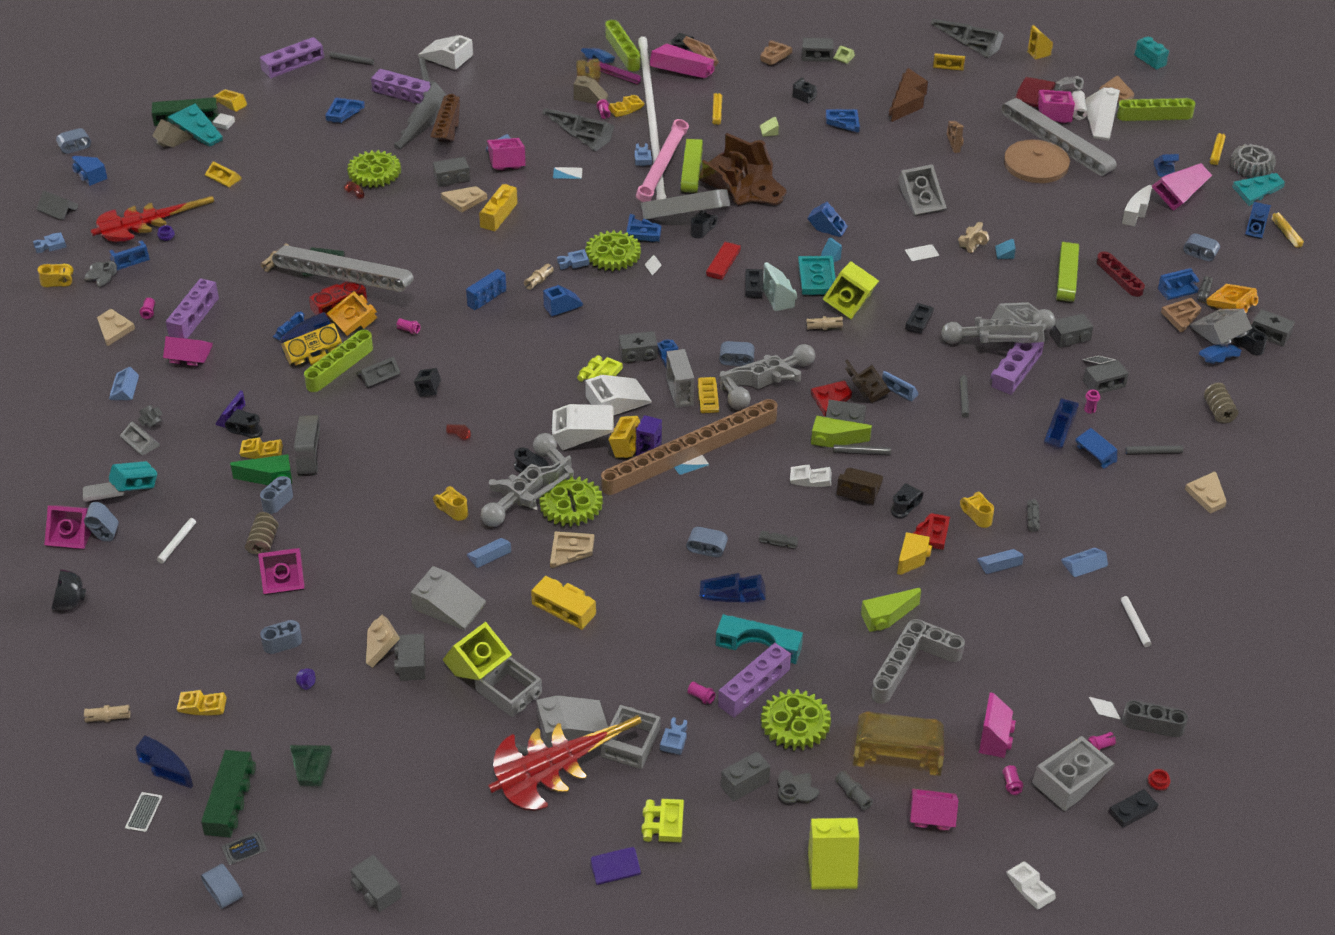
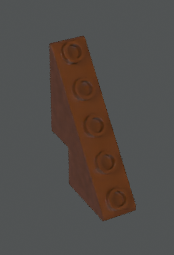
[889,68,928,122]
[430,94,460,142]

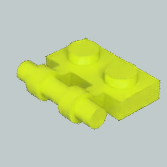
[577,355,623,382]
[641,799,684,842]

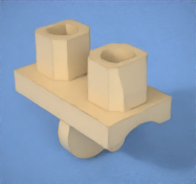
[958,222,989,253]

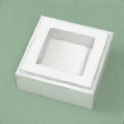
[213,113,235,130]

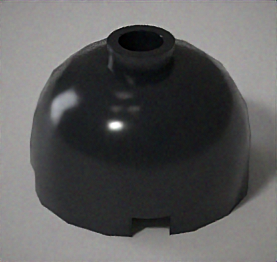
[51,569,86,611]

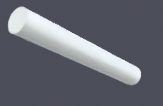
[157,518,196,564]
[1121,596,1151,647]

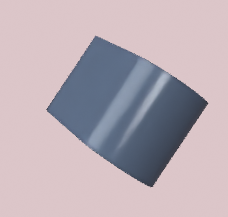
[56,128,91,154]
[1183,234,1220,261]
[719,341,755,366]
[260,476,293,514]
[84,502,119,541]
[686,527,728,557]
[260,620,302,654]
[201,863,243,909]

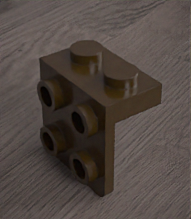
[845,359,891,403]
[836,468,883,504]

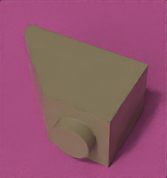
[573,76,608,104]
[152,119,193,148]

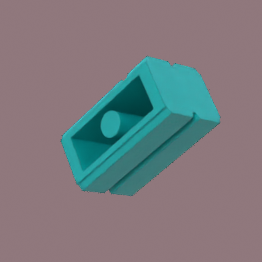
[1134,36,1169,70]
[109,461,158,492]

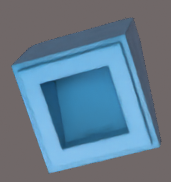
[821,237,842,262]
[995,239,1016,259]

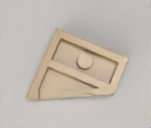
[441,186,487,212]
[97,309,135,346]
[1185,471,1227,514]
[550,531,595,568]
[366,615,400,668]

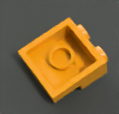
[1206,284,1259,313]
[327,291,377,336]

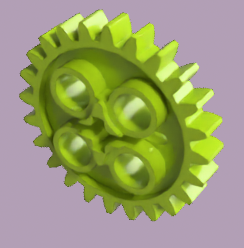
[347,150,401,188]
[585,230,641,271]
[539,476,603,527]
[761,689,831,750]

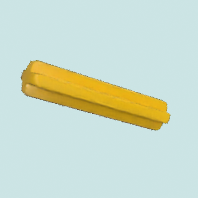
[712,93,722,125]
[1210,133,1226,165]
[1272,212,1304,248]

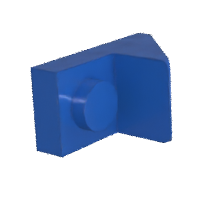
[1153,154,1179,177]

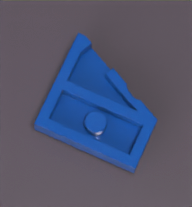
[325,98,365,122]
[825,109,860,132]
[626,214,661,242]

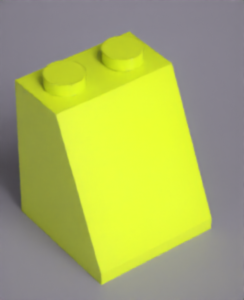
[823,261,879,319]
[443,622,512,680]
[808,818,859,889]

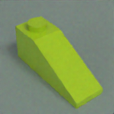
[811,416,872,448]
[861,588,921,632]

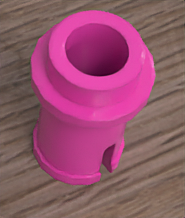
[596,99,611,119]
[139,298,155,319]
[396,318,421,335]
[1084,390,1100,414]
[687,682,716,704]
[1087,732,1116,751]
[1003,765,1023,795]

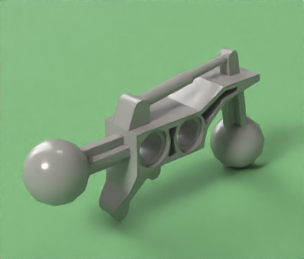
[941,309,1055,344]
[719,344,816,410]
[480,433,574,527]

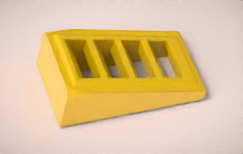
[213,89,247,112]
[697,377,719,413]

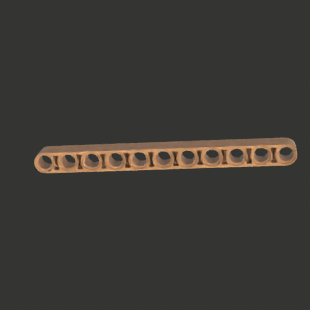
[601,399,778,495]

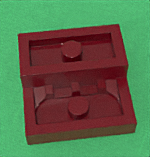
[1015,77,1055,107]

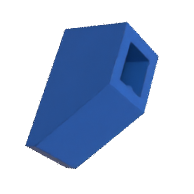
[72,156,108,186]
[807,202,848,237]
[1245,202,1271,238]
[543,285,583,316]

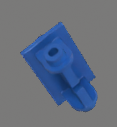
[273,311,310,342]

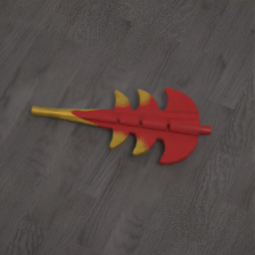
[90,196,214,242]
[488,715,642,811]

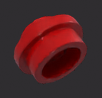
[1148,769,1171,790]

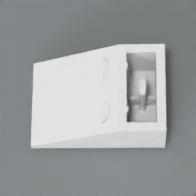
[418,35,473,70]
[585,375,652,415]
[552,404,614,450]

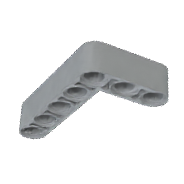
[641,189,730,219]
[871,619,965,704]

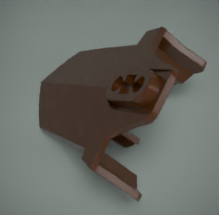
[699,133,787,205]

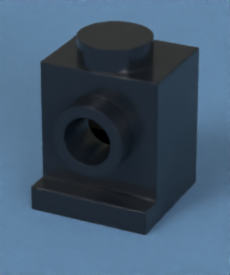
[792,77,818,104]
[414,368,441,397]

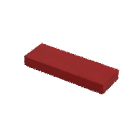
[706,242,741,280]

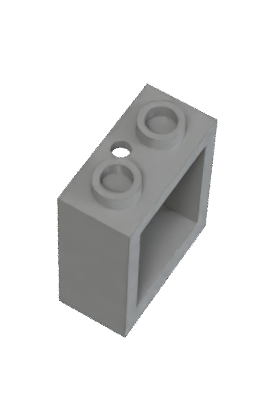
[666,349,694,408]
[475,657,542,717]
[601,705,661,769]

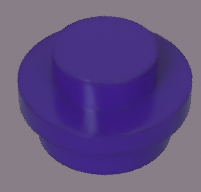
[157,225,175,241]
[296,668,316,690]

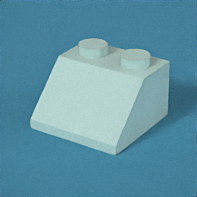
[763,262,797,311]

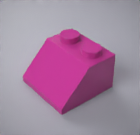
[1038,90,1075,123]
[487,138,526,170]
[163,336,213,366]
[44,505,92,549]
[258,548,304,594]
[979,693,1016,758]
[910,789,959,830]

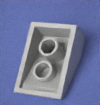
[898,164,947,216]
[991,302,1039,324]
[1190,309,1252,346]
[411,566,486,631]
[536,695,608,748]
[1032,736,1115,811]

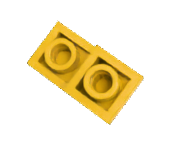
[608,95,645,117]
[239,437,283,459]
[177,690,227,715]

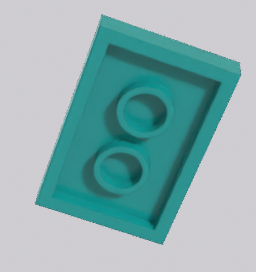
[798,256,836,295]

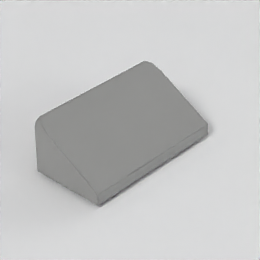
[120,421,160,456]
[83,482,125,502]

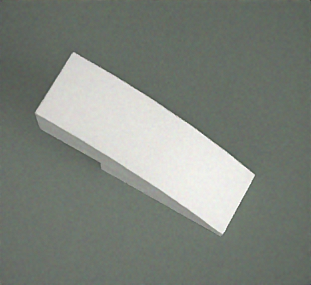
[1122,185,1152,226]

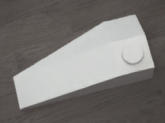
[1086,88,1120,141]

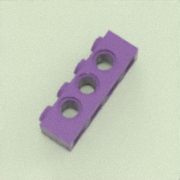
[260,37,324,78]
[371,69,430,104]
[165,278,219,339]
[991,342,1044,395]
[718,643,791,718]

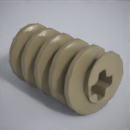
[1204,382,1239,423]
[245,512,279,554]

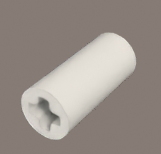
[1072,90,1087,120]

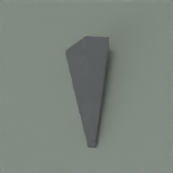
[931,19,1004,58]
[394,81,446,150]
[543,108,615,151]

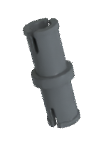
[835,771,873,810]

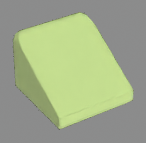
[833,46,855,64]
[760,117,779,136]

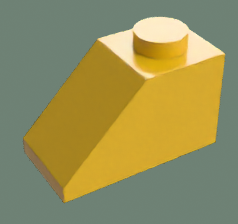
[1027,25,1053,60]
[897,532,932,575]

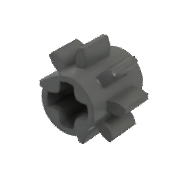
[138,405,163,428]

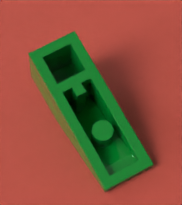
[230,454,293,485]

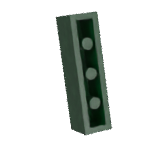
[151,97,218,126]
[201,750,256,838]

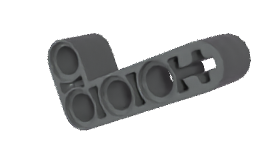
[294,415,320,475]

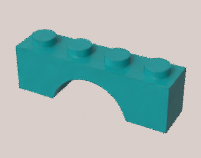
[716,614,803,664]

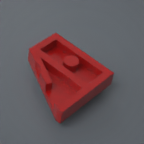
[811,380,852,417]
[912,513,950,550]

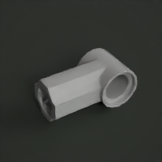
[1053,76,1084,92]

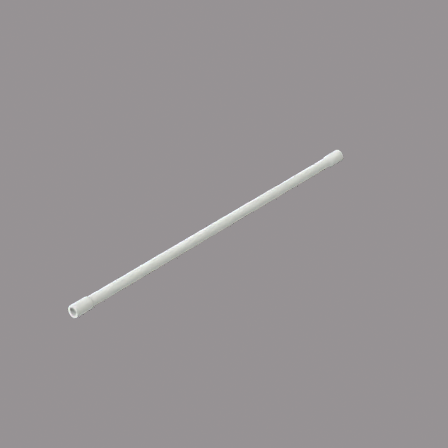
[638,37,666,200]

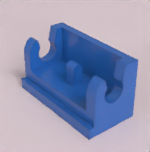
[109,240,150,270]
[1158,268,1199,300]
[1075,428,1117,469]

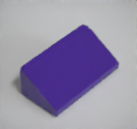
[215,390,246,428]
[590,847,641,885]

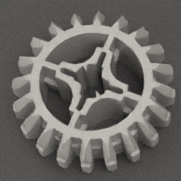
[1230,144,1276,178]

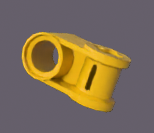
[38,263,74,287]
[433,486,469,521]
[960,492,994,528]

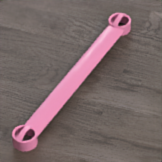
[636,119,689,202]

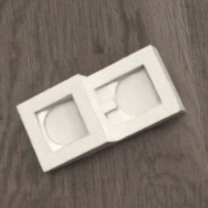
[790,465,832,487]
[1007,861,1056,910]

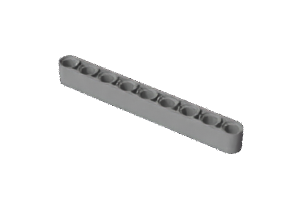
[1001,98,1117,176]
[272,245,414,292]

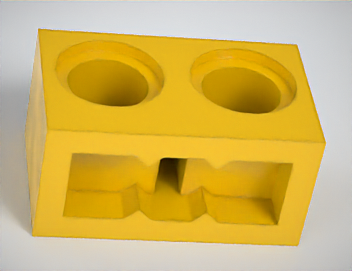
[609,416,640,458]

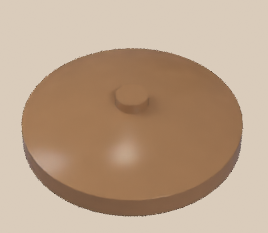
[1004,140,1070,183]

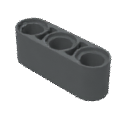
[1122,700,1188,737]

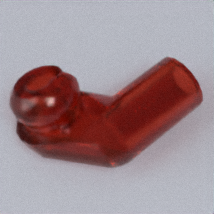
[343,181,365,199]
[446,424,471,440]

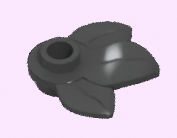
[84,261,117,288]
[778,769,820,803]

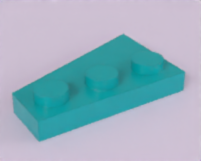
[168,104,223,147]
[1232,173,1285,206]

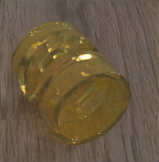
[576,59,600,79]

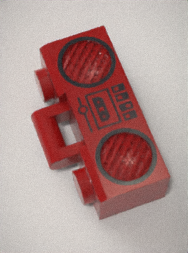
[309,281,367,321]

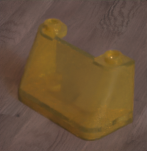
[853,711,945,776]

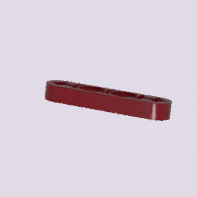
[1096,251,1145,297]

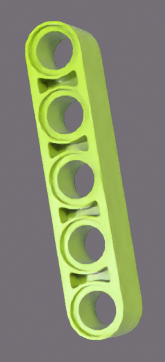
[605,20,640,72]
[1117,98,1196,121]
[681,139,703,193]
[1056,242,1079,302]
[304,330,373,392]

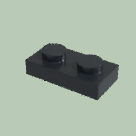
[745,269,763,297]
[905,303,934,334]
[1108,789,1159,828]

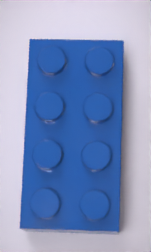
[466,269,506,311]

